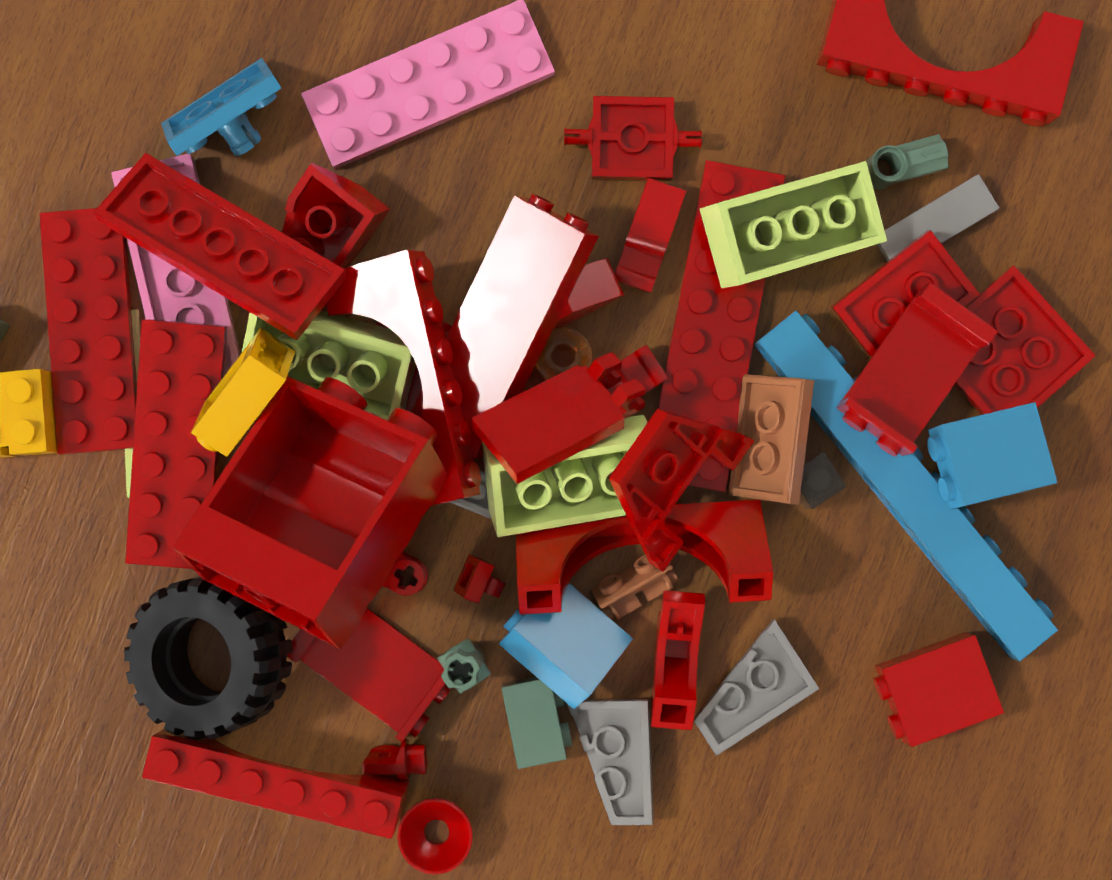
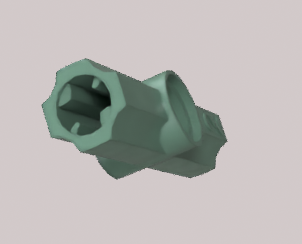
[437,638,491,694]

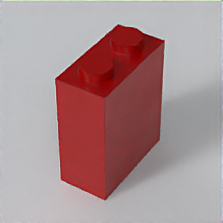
[873,632,1004,747]

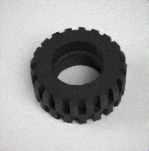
[124,577,293,740]

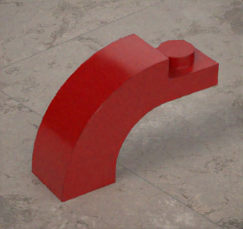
[651,590,705,730]

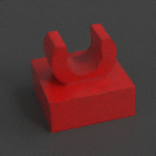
[453,554,505,604]

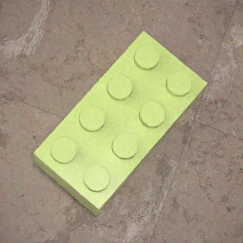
[700,161,887,288]
[242,310,416,420]
[482,415,648,537]

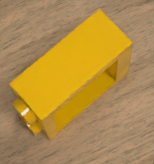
[191,328,296,457]

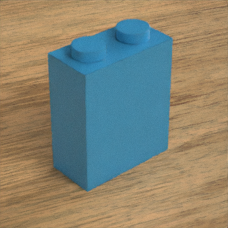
[927,402,1058,510]
[499,583,633,709]

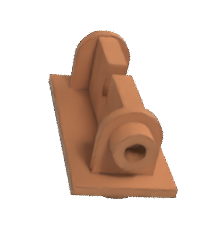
[591,555,678,620]

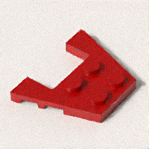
[609,408,754,572]

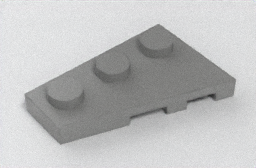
[694,619,819,756]
[567,699,654,825]

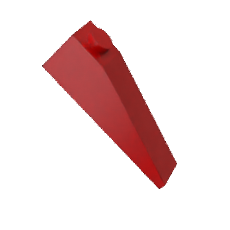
[282,163,390,268]

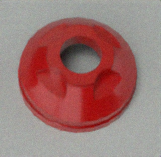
[397,797,473,875]

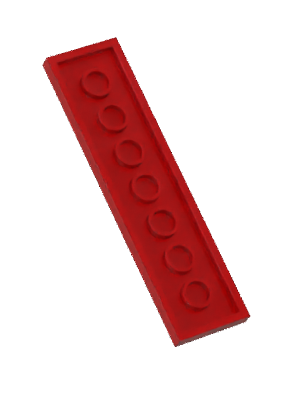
[658,160,785,492]

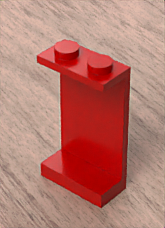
[836,283,998,457]
[287,608,452,742]

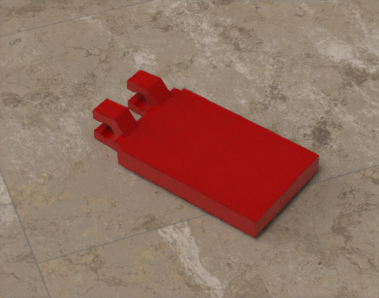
[471,352,645,484]

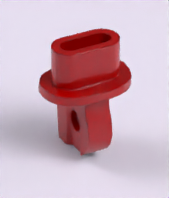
[362,738,427,781]

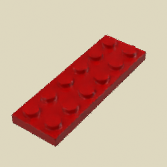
[94,152,347,340]
[39,208,137,455]
[125,319,227,569]

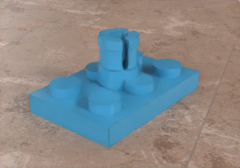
[161,58,281,156]

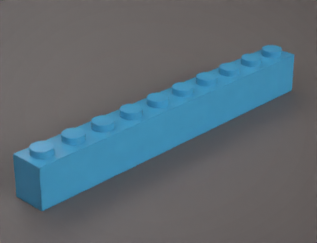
[754,311,1058,661]

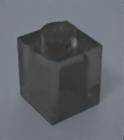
[800,452,847,509]

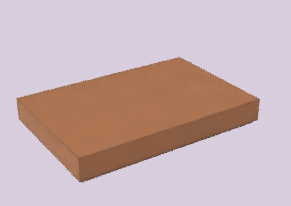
[728,374,814,505]

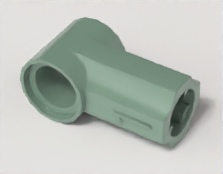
[866,134,949,190]

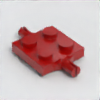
[564,96,702,181]

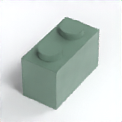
[501,676,573,769]

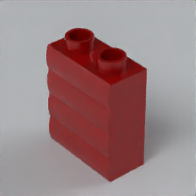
[172,376,448,650]

